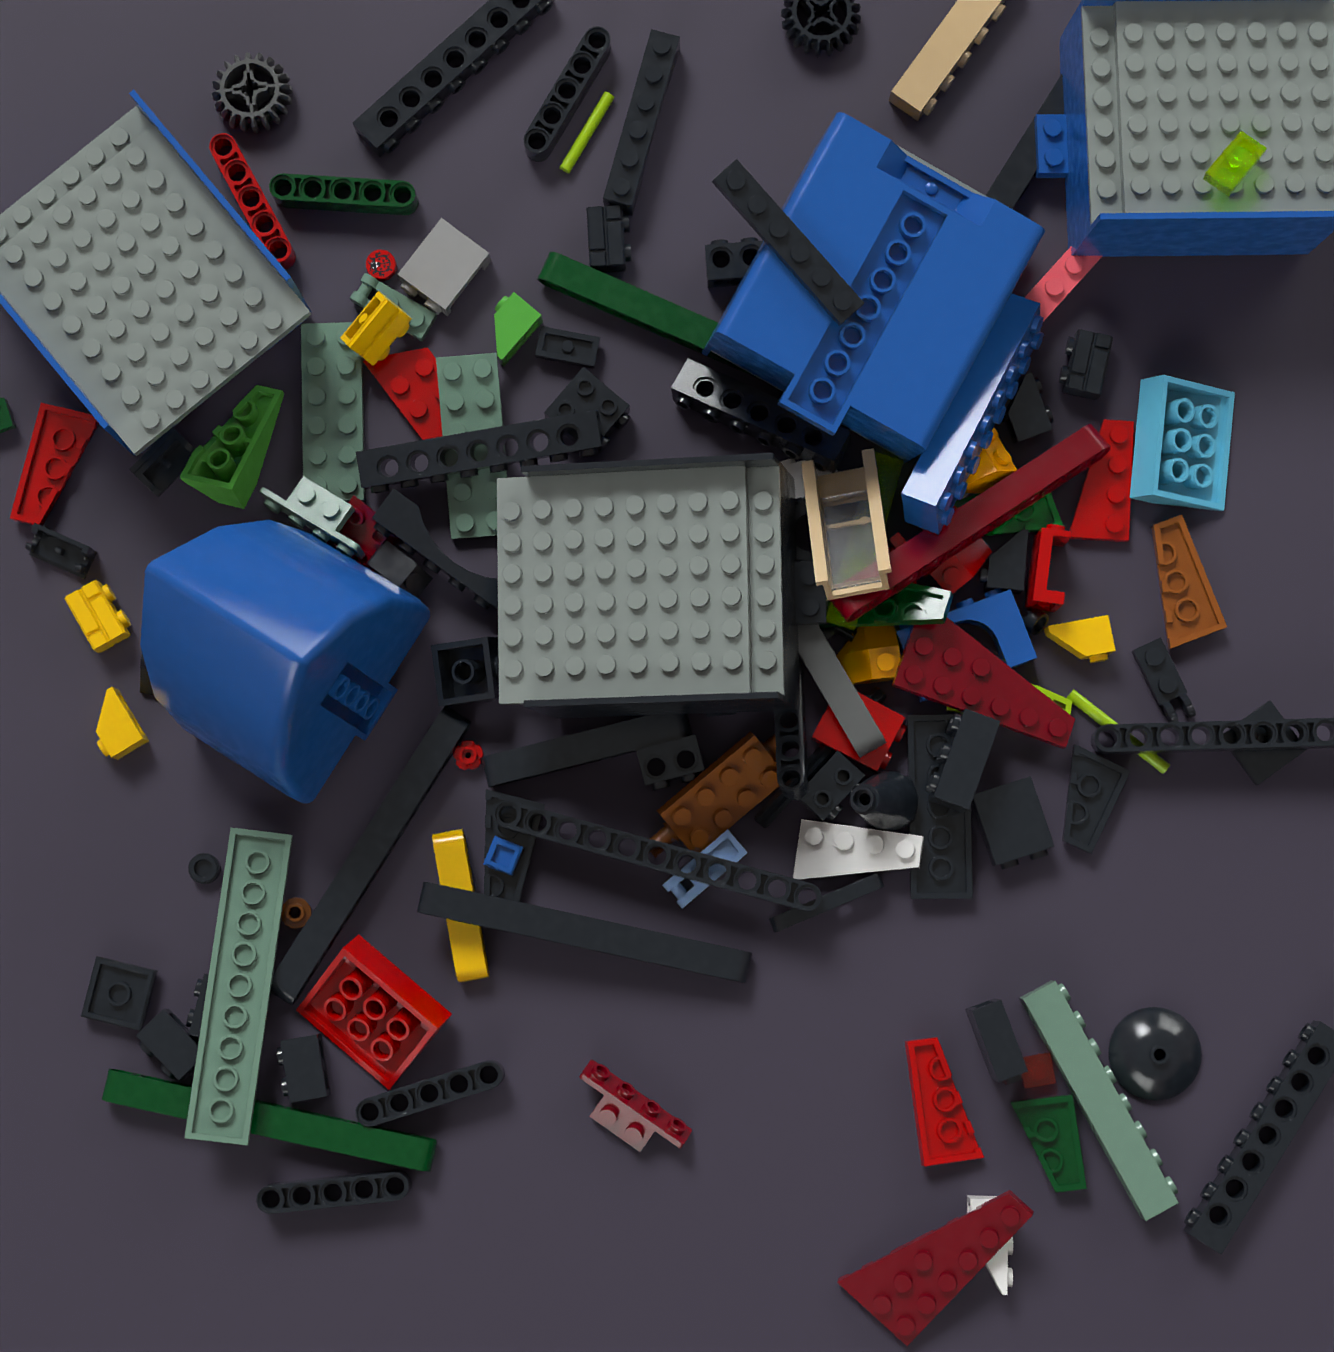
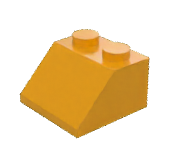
[965,428,1017,493]

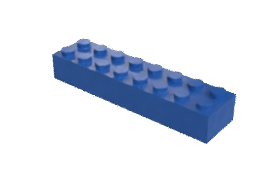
[901,293,1044,535]

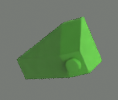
[180,385,284,509]

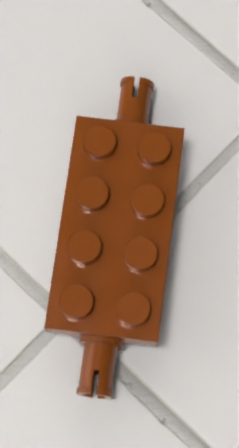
[650,725,786,858]

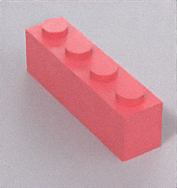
[1024,247,1102,322]

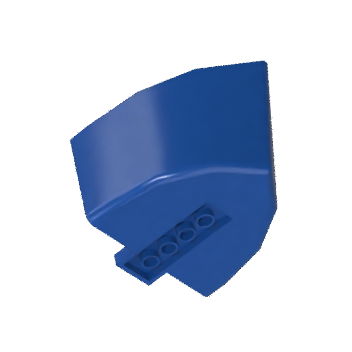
[140,520,430,804]

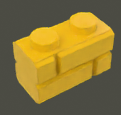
[340,291,412,366]
[64,580,131,653]

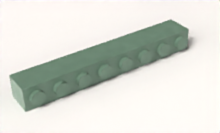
[1019,980,1179,1221]

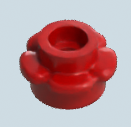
[453,740,483,770]

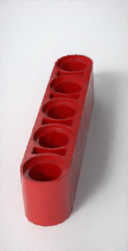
[209,133,296,270]

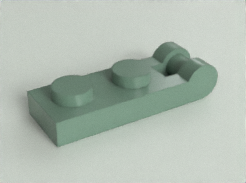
[349,273,437,342]

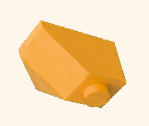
[836,625,901,685]

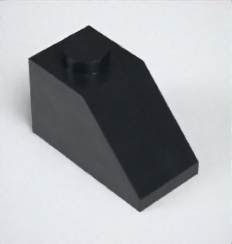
[979,529,1028,594]

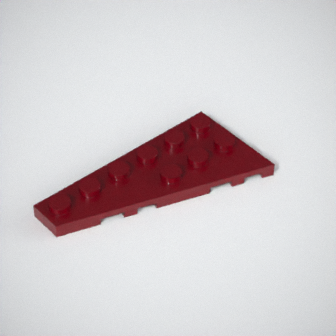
[892,618,1075,749]
[837,1190,1034,1346]

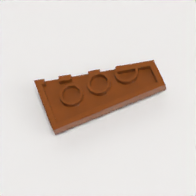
[1152,514,1227,650]

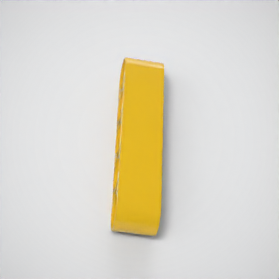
[432,828,489,983]

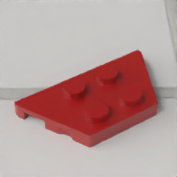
[363,347,443,440]

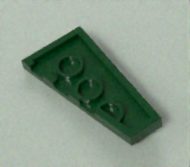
[819,568,953,628]

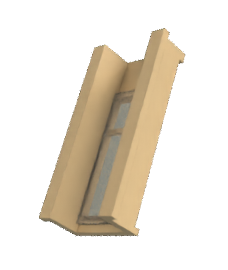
[801,448,892,600]

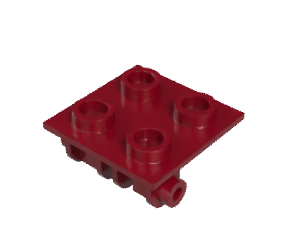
[327,495,399,572]

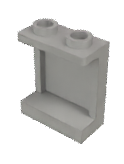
[398,218,491,316]

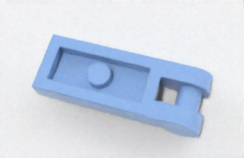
[662,829,747,909]

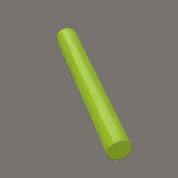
[560,91,614,173]

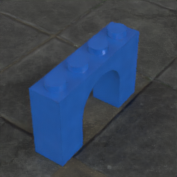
[896,589,1037,703]

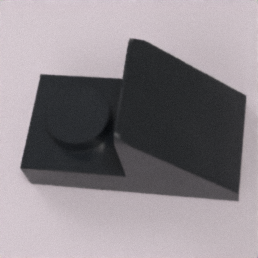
[367,539,433,598]

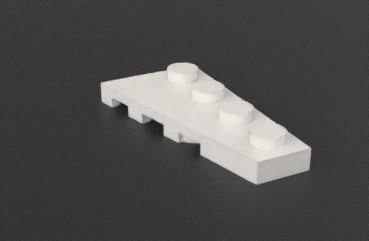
[793,819,924,880]

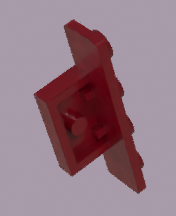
[579,1059,692,1152]

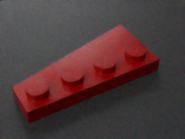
[10,402,99,526]

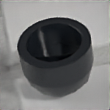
[1022,608,1049,635]

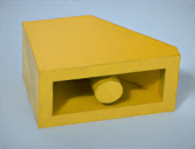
[1044,615,1116,663]
[96,687,149,760]

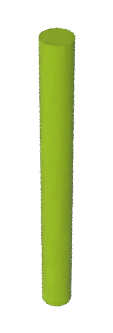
[1067,689,1170,774]

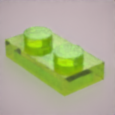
[1203,131,1267,197]

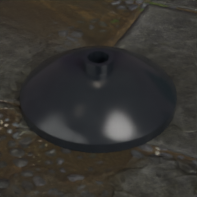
[1108,1007,1202,1101]

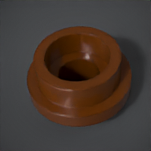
[281,897,312,928]

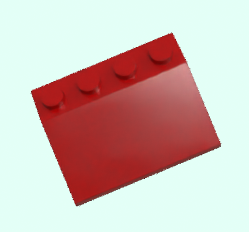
[296,934,452,1090]

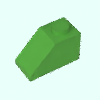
[494,292,543,366]

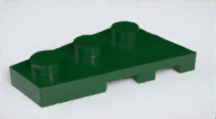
[1011,1094,1087,1192]

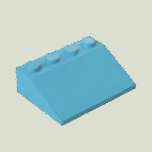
[1130,375,1235,511]

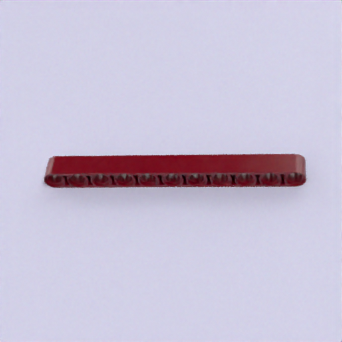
[830,424,1111,623]

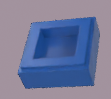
[483,836,524,876]

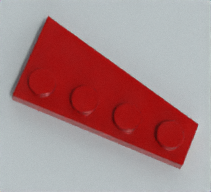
[1069,419,1134,542]
[905,1037,984,1166]

